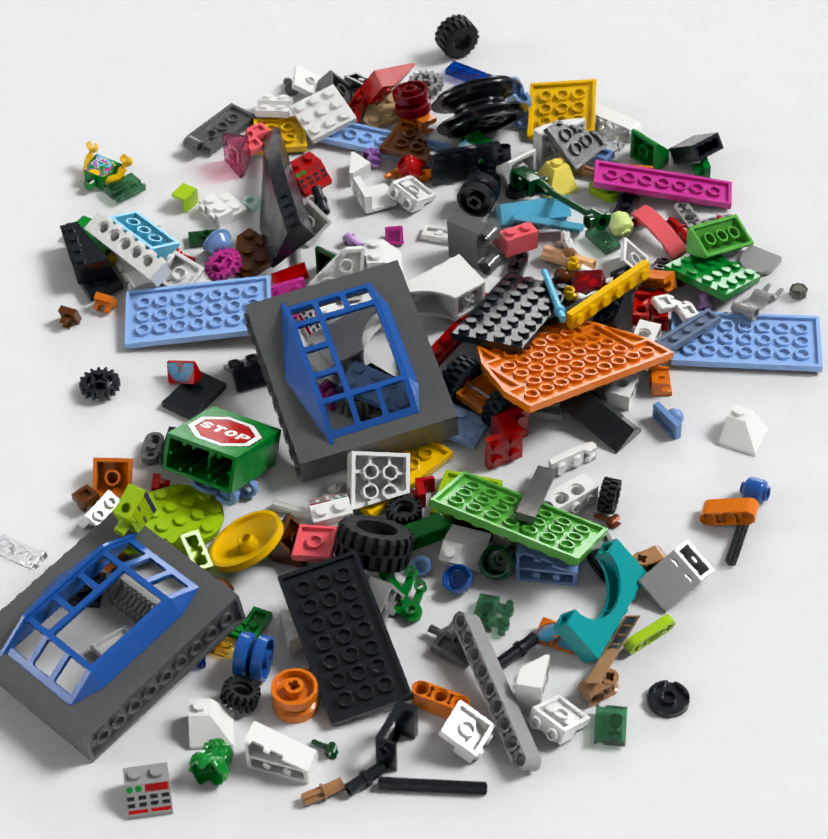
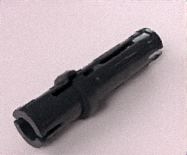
[497,632,540,670]

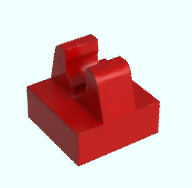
[151,473,170,491]

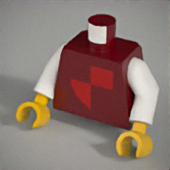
[564,256,615,302]

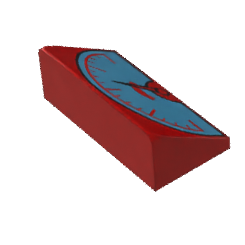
[167,360,202,384]

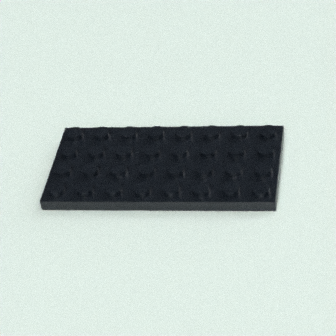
[452,273,568,354]
[277,550,413,727]

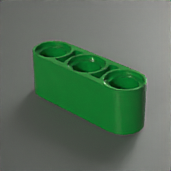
[404,513,452,551]

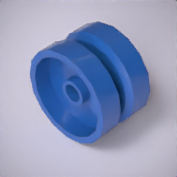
[232,631,274,682]

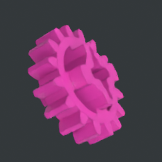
[204,247,243,281]

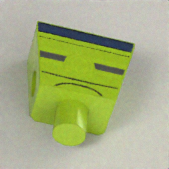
[113,483,157,537]

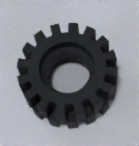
[597,477,622,515]
[386,495,422,525]
[220,675,261,714]

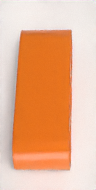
[699,497,759,526]
[411,680,470,719]

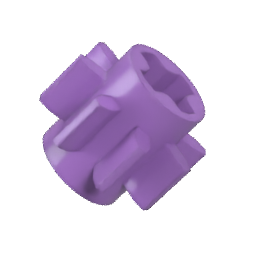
[361,147,382,169]

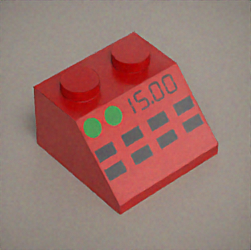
[291,151,332,198]

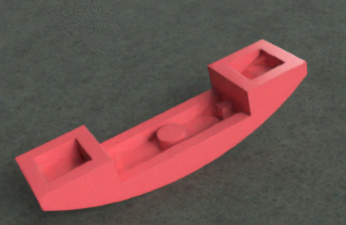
[631,204,686,261]

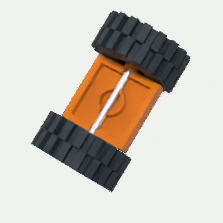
[442,354,518,428]

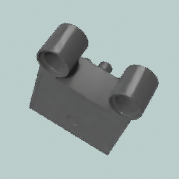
[447,212,502,275]

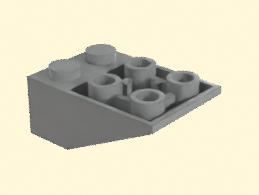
[638,539,715,612]

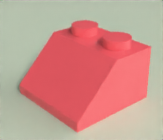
[493,221,538,258]

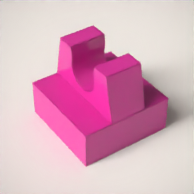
[385,226,404,245]

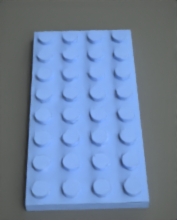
[125,275,271,349]
[671,311,823,372]

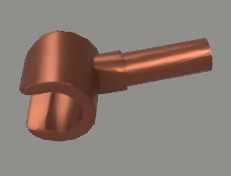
[593,512,621,529]

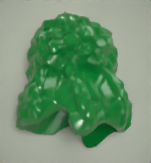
[189,738,234,785]

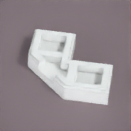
[650,294,699,323]

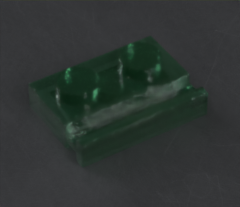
[103,172,146,204]
[594,704,627,747]

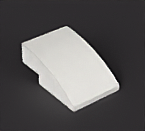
[533,118,586,163]

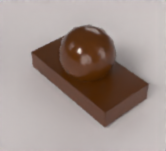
[552,267,575,286]

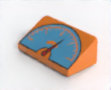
[536,617,574,655]

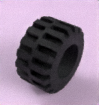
[435,14,479,59]

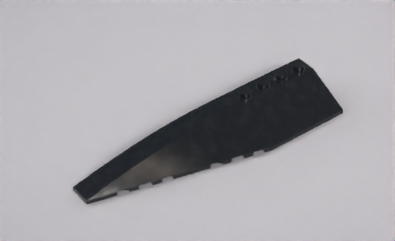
[260,126,314,268]

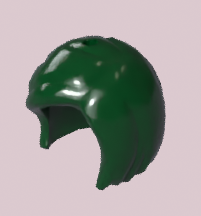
[478,545,516,581]

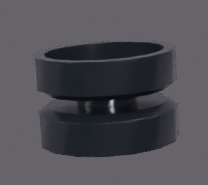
[457,172,500,217]

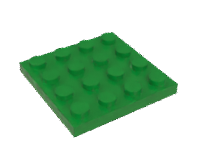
[663,254,761,301]

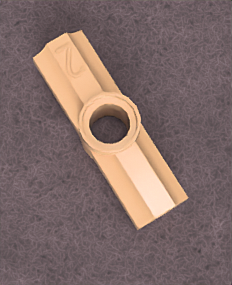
[541,245,597,271]

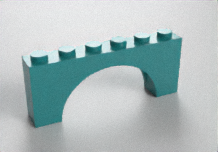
[553,538,647,664]

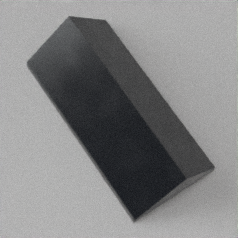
[559,390,641,453]

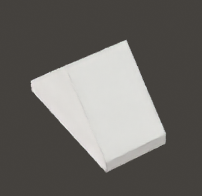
[349,152,371,187]

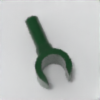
[311,739,339,760]

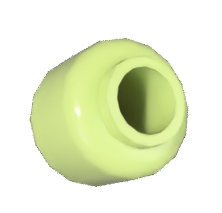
[608,211,634,238]

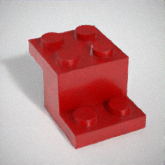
[484,406,529,470]

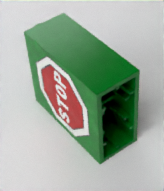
[162,406,281,494]

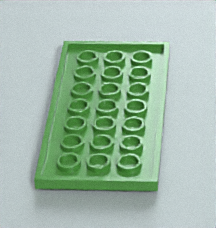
[429,471,608,566]

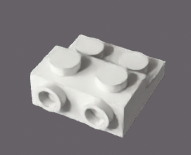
[255,94,293,118]
[387,175,436,213]
[198,192,248,228]
[160,250,205,287]
[528,694,591,745]
[438,700,495,763]

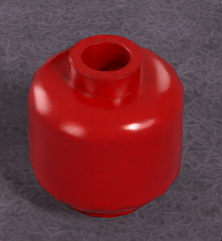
[397,155,423,179]

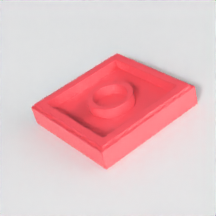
[291,524,338,562]

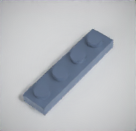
[655,308,721,352]

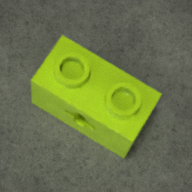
[173,530,213,572]

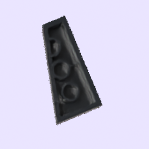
[60,221,113,285]

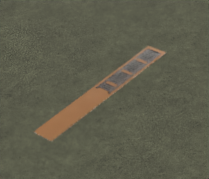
[585,615,641,684]

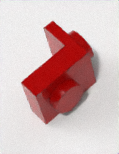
[412,476,435,508]

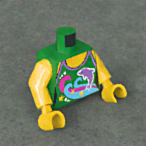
[83,141,133,190]

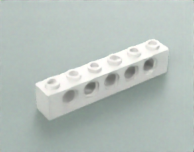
[84,213,172,287]
[605,319,661,411]
[491,473,598,548]

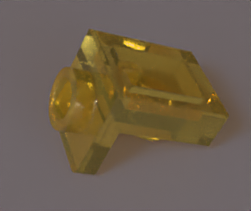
[210,636,237,660]

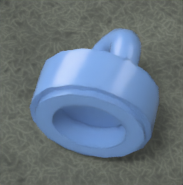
[411,556,433,576]

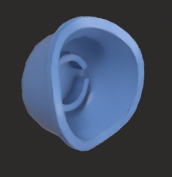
[202,229,232,256]

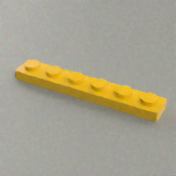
[566,259,650,330]

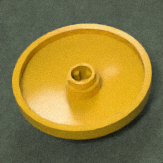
[209,510,284,573]

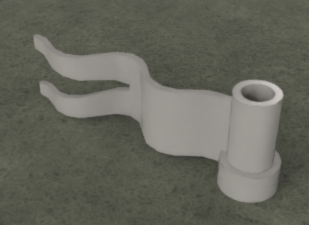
[731,283,784,321]

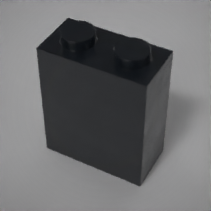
[668,132,724,164]

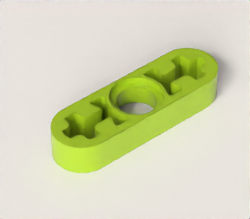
[623,614,676,655]

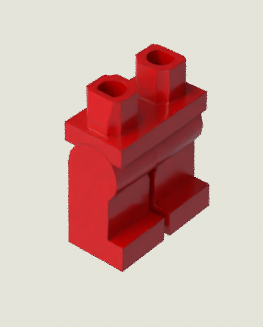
[632,287,668,331]

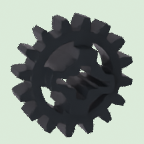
[79,367,121,401]

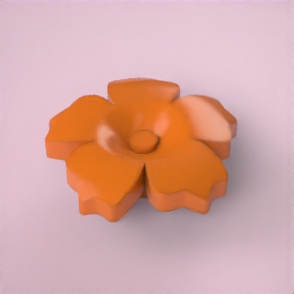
[416,168,431,183]

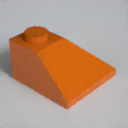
[92,457,133,498]

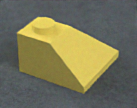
[538,157,578,198]

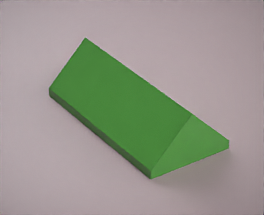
[686,214,754,259]

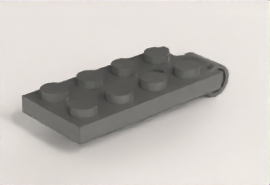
[183,103,257,155]

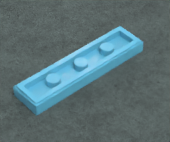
[512,214,584,233]

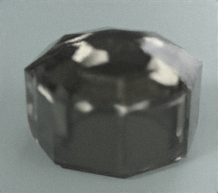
[789,283,808,300]

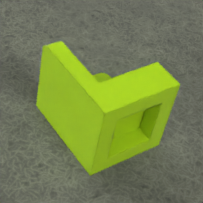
[172,183,199,213]

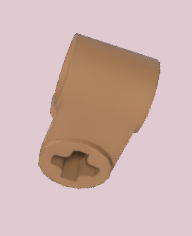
[633,545,667,572]
[577,668,619,706]

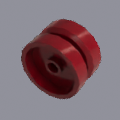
[392,81,431,119]

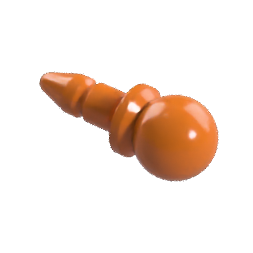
[384,167,403,180]

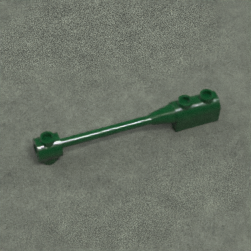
[511,167,611,231]

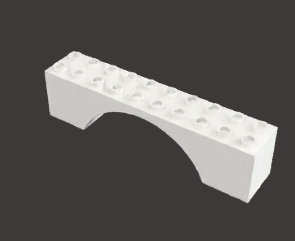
[307,254,485,384]

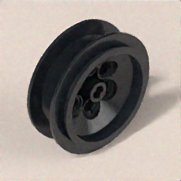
[431,75,528,139]

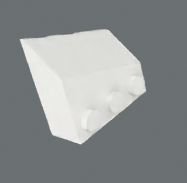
[347,451,410,510]

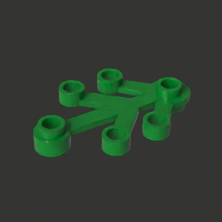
[378,566,427,623]

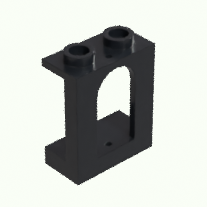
[375,700,418,772]

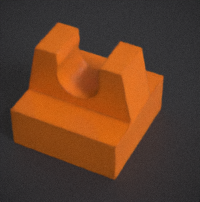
[94,292,118,315]

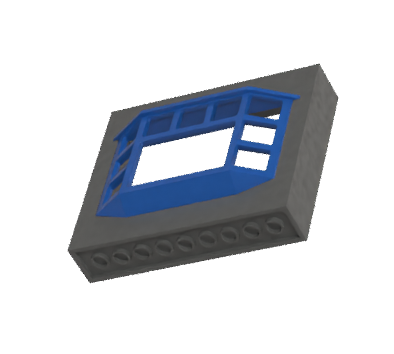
[243,260,459,483]
[0,511,246,763]

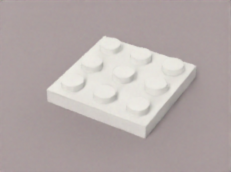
[289,84,358,144]

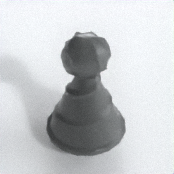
[283,77,299,96]

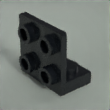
[223,353,267,392]

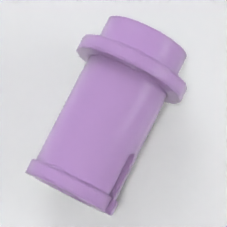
[342,232,365,247]
[698,293,712,311]

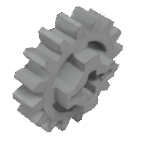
[408,70,443,97]

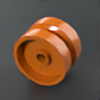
[270,668,319,724]

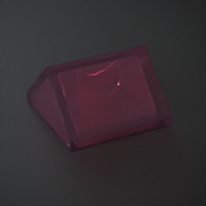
[222,132,250,178]

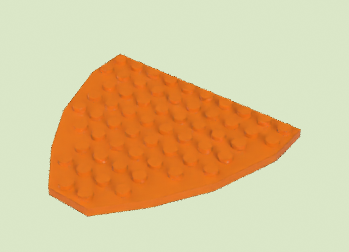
[475,320,674,413]

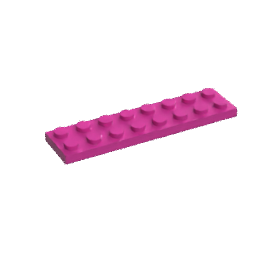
[593,160,732,209]

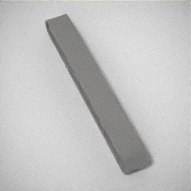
[452,611,541,772]

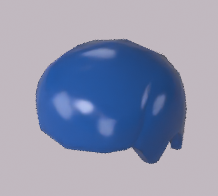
[442,564,473,594]

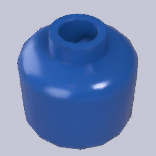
[740,477,771,505]

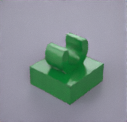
[692,157,711,178]

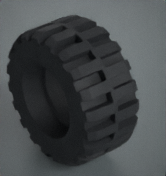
[333,515,414,574]

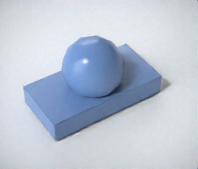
[652,401,684,440]

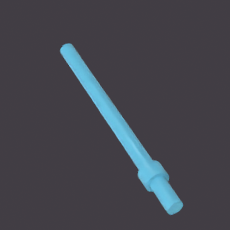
[541,269,567,323]

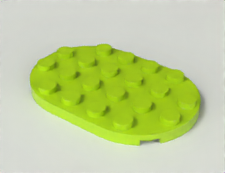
[112,484,224,556]

